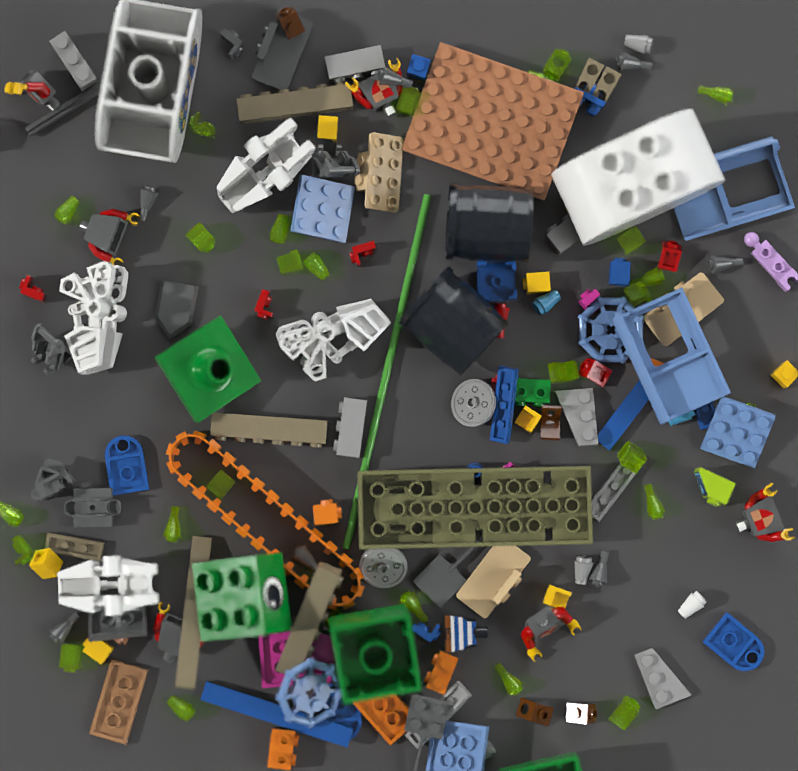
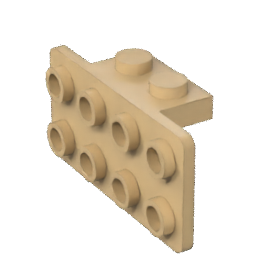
[355,132,403,213]
[643,272,724,346]
[456,546,531,618]

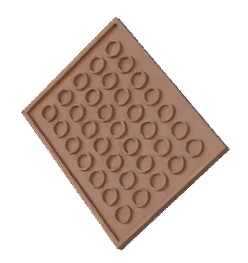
[401,42,584,201]

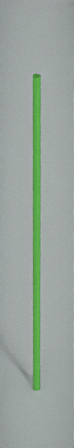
[342,194,431,549]

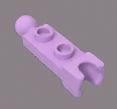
[744,232,798,292]

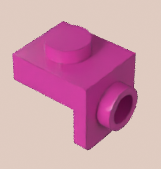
[578,288,600,312]

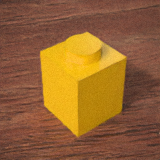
[522,272,551,294]
[770,360,798,389]
[83,638,114,664]

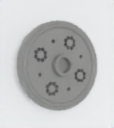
[451,379,496,427]
[359,548,407,588]

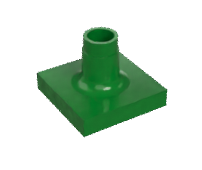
[154,316,261,423]

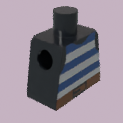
[444,615,488,652]

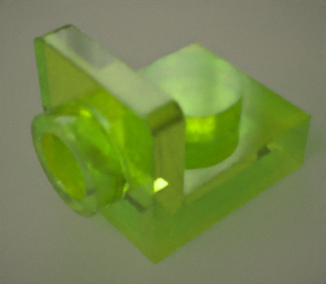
[189,111,217,139]
[548,360,579,383]
[11,535,34,565]

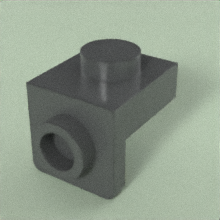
[220,28,244,60]

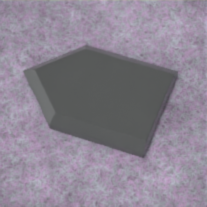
[154,280,199,340]

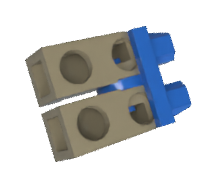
[574,58,622,117]

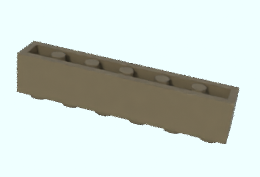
[237,82,353,124]
[210,413,328,448]
[275,561,343,678]

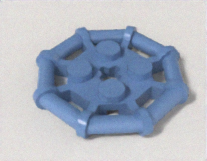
[578,296,644,364]
[276,657,341,728]

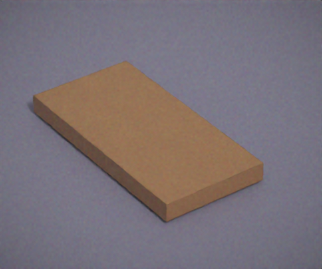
[89,659,149,745]

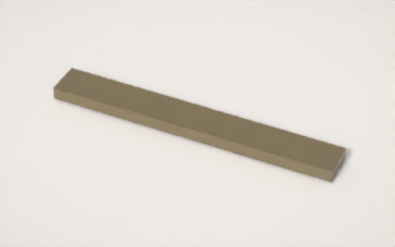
[175,536,212,690]

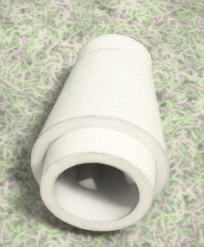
[678,591,707,619]

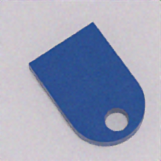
[105,436,150,496]
[702,612,764,671]
[322,683,362,740]

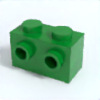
[514,378,551,407]

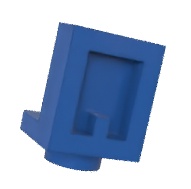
[412,622,441,642]

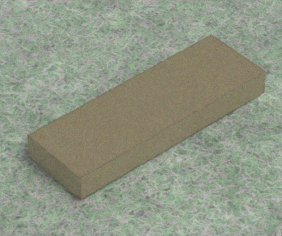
[44,533,105,561]

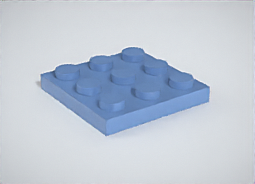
[290,175,355,243]
[700,396,776,468]
[426,721,489,771]

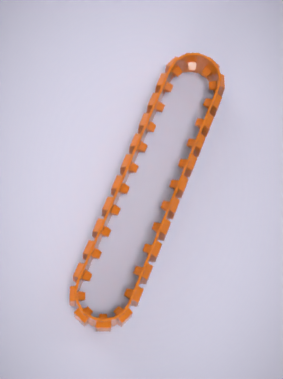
[166,431,365,610]

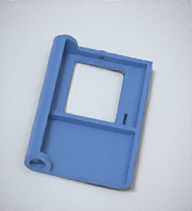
[674,136,795,241]
[612,288,731,424]

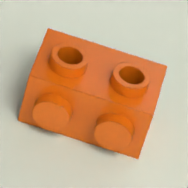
[313,500,342,525]
[424,650,459,695]
[267,727,299,770]

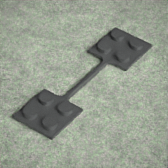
[413,534,483,608]
[404,693,450,771]

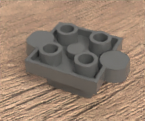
[64,488,122,527]

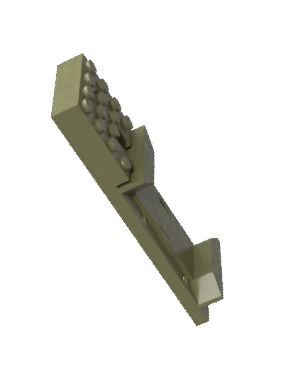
[357,466,593,549]

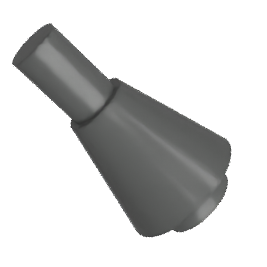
[616,52,652,70]
[377,67,413,88]
[139,186,159,222]
[707,255,743,274]
[292,545,318,572]
[589,551,609,588]
[49,612,80,644]

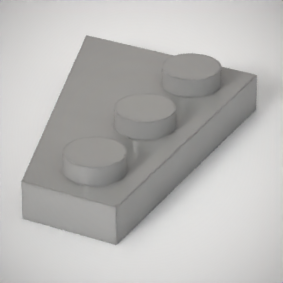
[554,388,598,447]
[634,648,691,709]

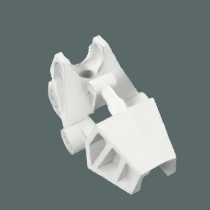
[216,118,316,214]
[59,262,128,375]
[276,299,391,381]
[58,556,159,616]

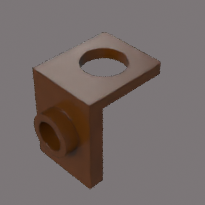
[540,405,562,440]
[516,697,554,726]

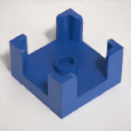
[476,261,517,302]

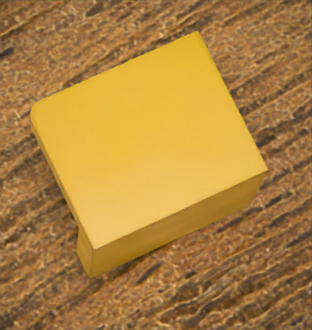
[317,115,338,142]
[514,406,541,433]
[29,548,63,579]
[542,585,572,608]

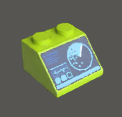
[694,467,735,507]

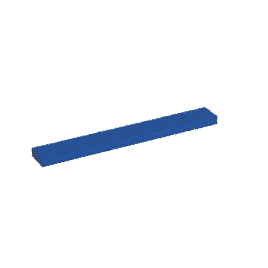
[200,681,354,747]

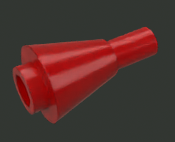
[493,303,510,338]

